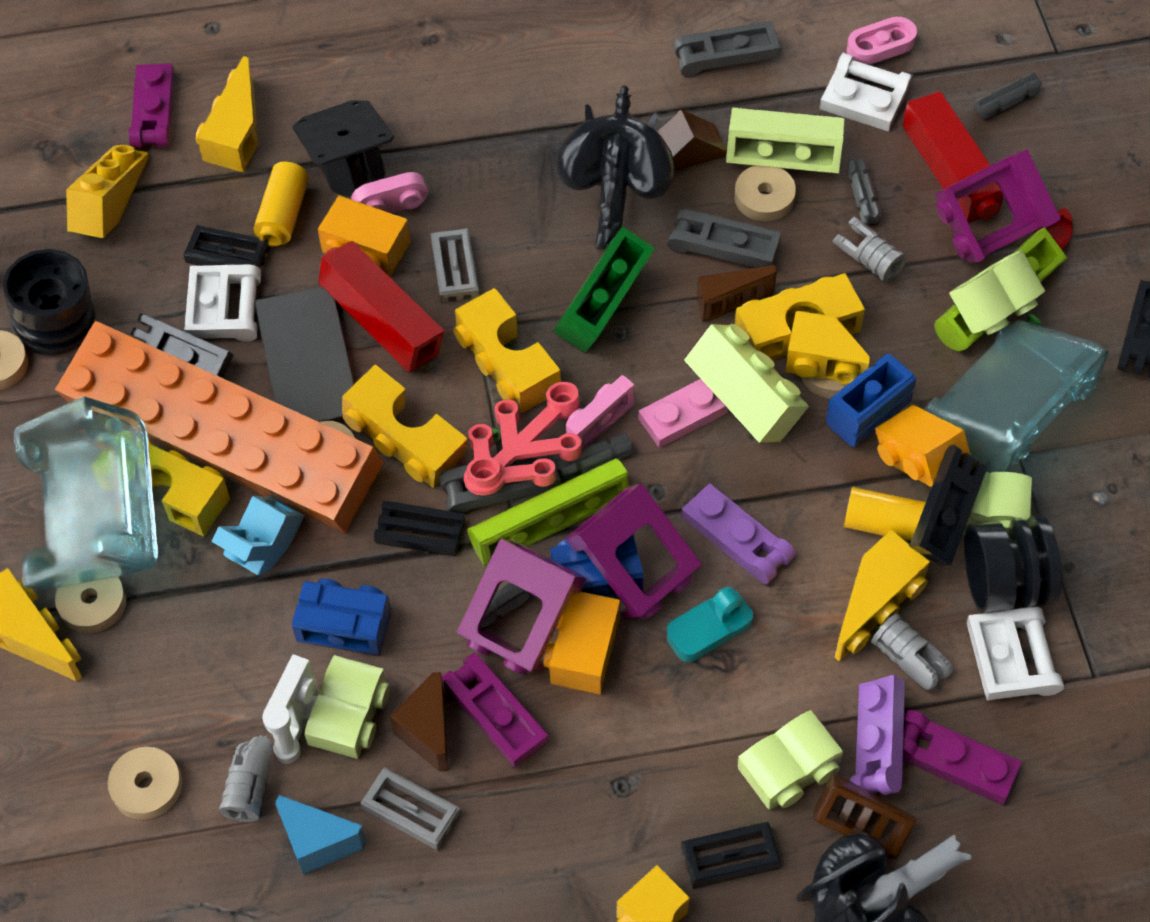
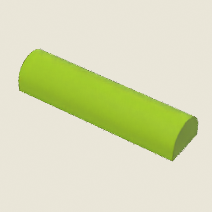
[934,227,1067,351]
[468,458,629,567]

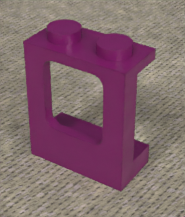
[935,149,1061,263]
[565,483,702,620]
[456,539,587,675]

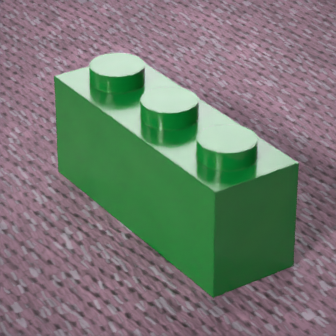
[552,226,655,353]

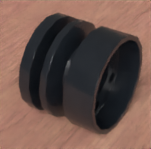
[3,249,96,356]
[964,515,1062,614]

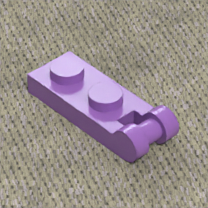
[681,483,797,584]
[850,675,905,795]

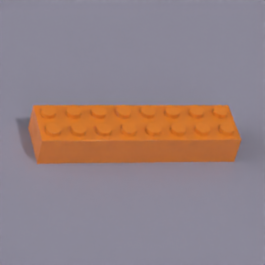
[55,321,384,534]

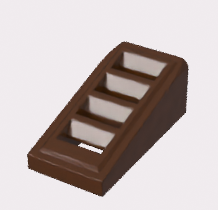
[697,265,777,321]
[814,773,917,860]

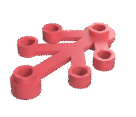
[464,382,583,496]

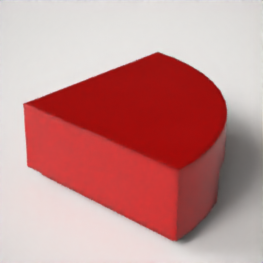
[1033,207,1073,252]

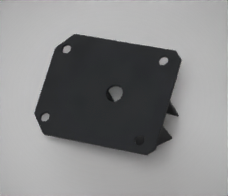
[292,100,394,198]

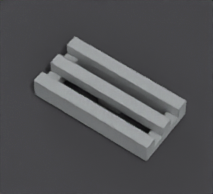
[430,228,479,303]
[360,767,461,851]

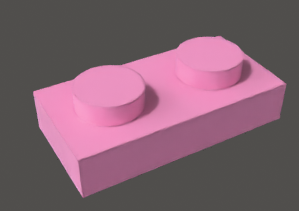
[566,375,634,448]
[638,379,728,448]

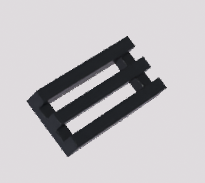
[183,225,270,268]
[374,500,465,556]
[681,821,781,889]

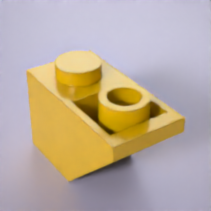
[785,311,870,385]

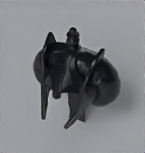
[557,85,675,250]
[796,833,973,922]

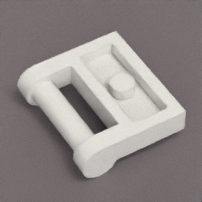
[820,53,913,132]
[184,265,261,342]
[967,607,1064,701]
[262,654,319,764]

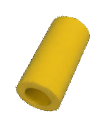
[253,162,309,246]
[844,487,926,542]

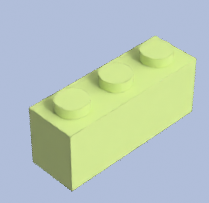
[726,108,844,173]
[684,324,809,443]

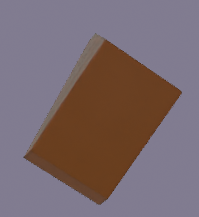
[657,109,727,170]
[390,672,448,771]

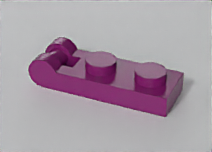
[129,63,175,149]
[442,653,549,768]
[903,710,1022,805]

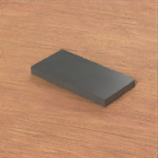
[255,287,354,424]

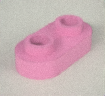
[847,17,917,65]
[351,172,428,214]

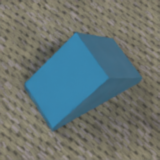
[275,795,366,875]

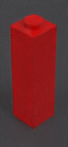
[902,91,1004,223]
[318,241,444,373]

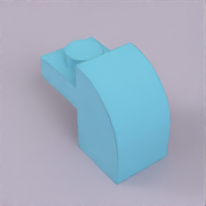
[211,496,305,575]

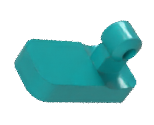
[666,586,753,662]

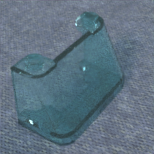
[925,320,1108,473]
[13,396,157,590]

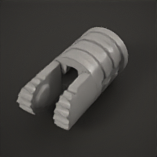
[832,216,907,283]
[871,614,954,691]
[219,735,273,822]

